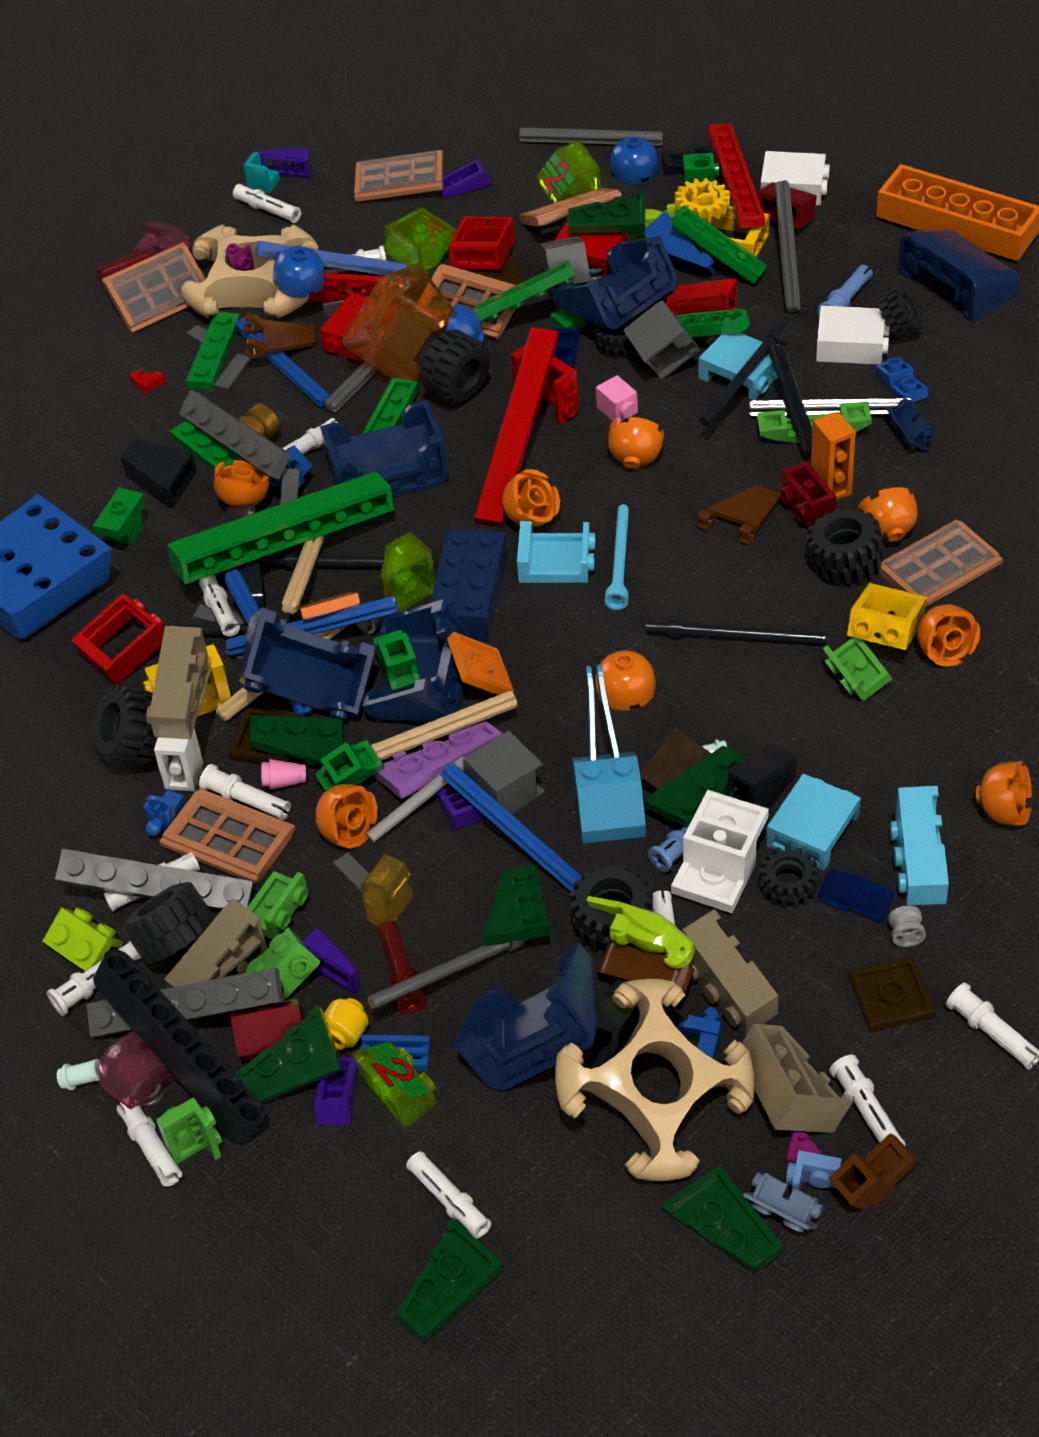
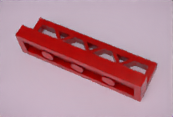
[307,273,400,305]

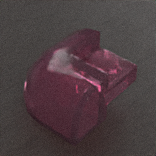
[134,221,194,274]
[97,1030,173,1110]

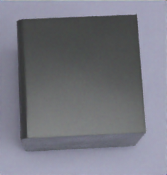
[540,236,591,291]
[623,300,699,380]
[463,731,545,814]

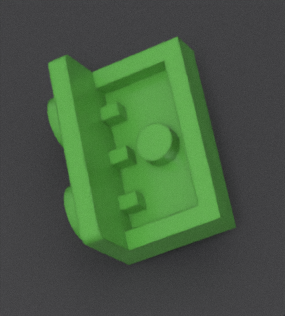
[823,637,892,701]
[247,871,308,939]
[244,927,320,1001]
[156,1097,222,1164]

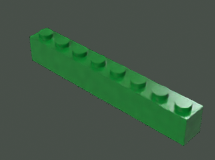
[167,471,394,584]

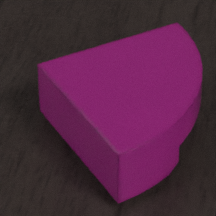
[786,1131,822,1166]

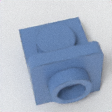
[786,1150,842,1193]

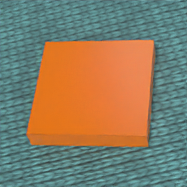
[296,592,360,620]
[447,632,514,695]

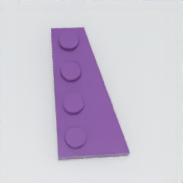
[372,721,503,799]

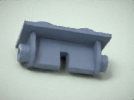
[743,1172,823,1232]

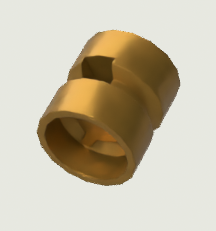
[239,403,280,439]

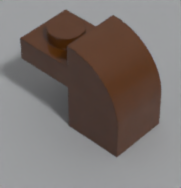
[829,1133,918,1209]

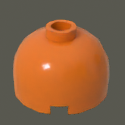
[608,417,664,469]
[214,460,270,507]
[502,469,560,528]
[858,487,918,542]
[917,604,980,667]
[595,650,656,711]
[976,761,1032,826]
[315,783,378,849]

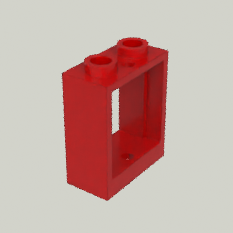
[448,216,516,270]
[71,593,165,686]

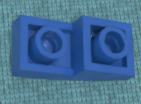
[875,357,929,403]

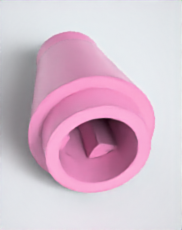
[261,759,306,790]

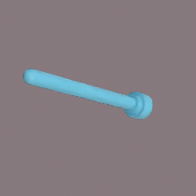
[605,504,629,610]

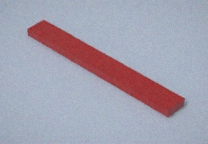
[707,124,766,228]
[474,327,559,527]

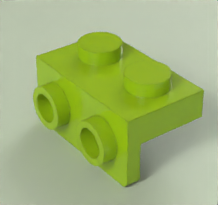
[42,907,124,971]

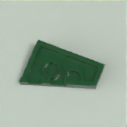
[568,190,646,234]
[249,715,343,767]
[643,746,748,828]
[483,864,550,946]
[236,1005,343,1103]
[661,1165,785,1273]
[397,1217,504,1344]

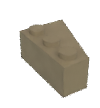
[146,626,211,740]
[164,897,267,988]
[682,909,778,1035]
[742,1023,852,1133]

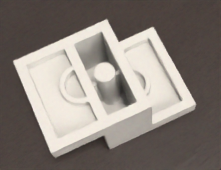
[671,790,769,913]

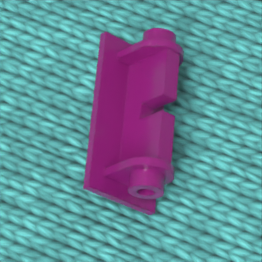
[225,243,255,271]

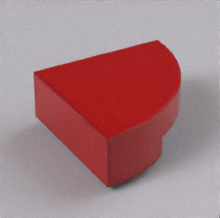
[129,370,166,394]

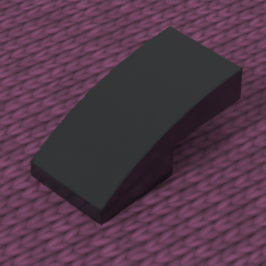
[661,145,717,174]

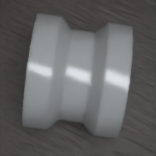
[888,906,926,947]

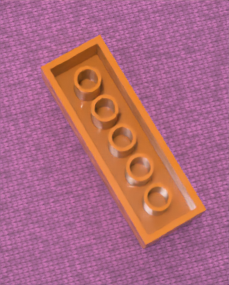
[876,164,1039,261]

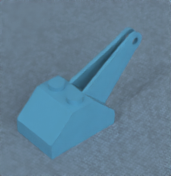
[572,665,646,844]

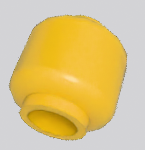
[324,998,368,1050]

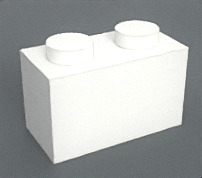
[154,729,203,791]

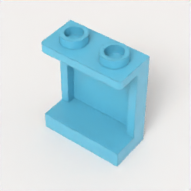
[699,333,778,401]
[517,521,595,583]
[766,774,861,871]

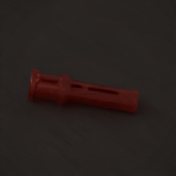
[377,921,427,1014]

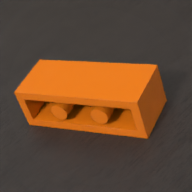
[811,411,856,500]

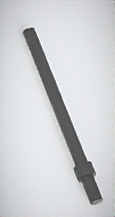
[368,939,530,1009]

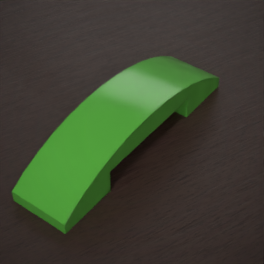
[757,401,872,443]

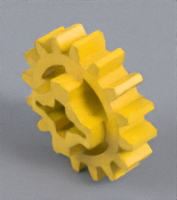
[675,178,730,222]

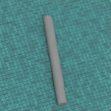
[366,756,465,843]

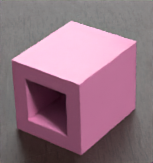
[596,375,638,422]

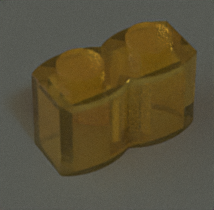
[361,854,413,929]

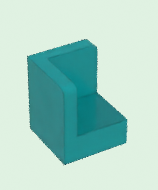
[243,152,280,193]

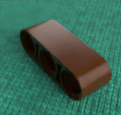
[596,942,694,1002]

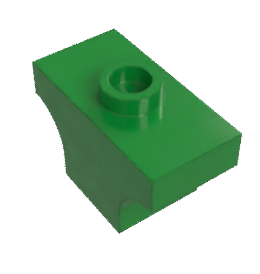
[93,487,145,546]
[373,630,420,694]
[315,739,385,791]

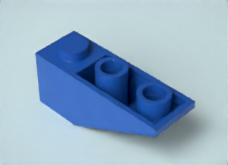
[643,211,717,275]

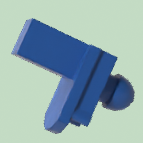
[143,790,186,836]
[678,1007,722,1060]

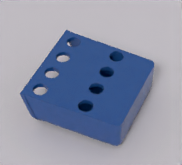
[0,494,111,640]

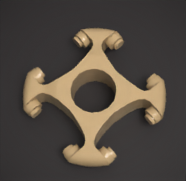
[181,224,319,318]
[555,979,755,1181]

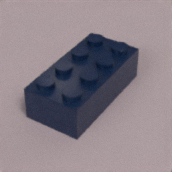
[430,529,507,641]

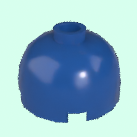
[609,136,659,184]
[273,246,325,298]
[445,303,485,343]

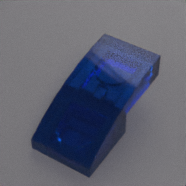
[553,328,580,369]
[817,869,895,923]

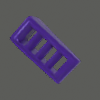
[259,148,311,178]
[439,159,491,198]
[435,784,483,831]
[302,928,360,994]
[314,1057,359,1125]

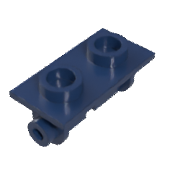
[886,399,934,452]

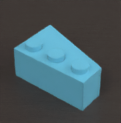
[889,786,949,906]

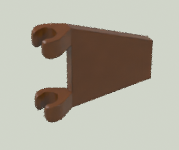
[243,313,316,358]
[698,485,781,545]

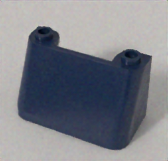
[898,230,1019,323]
[549,236,677,330]
[320,400,449,497]
[362,599,471,723]
[239,608,376,721]
[453,943,598,1090]

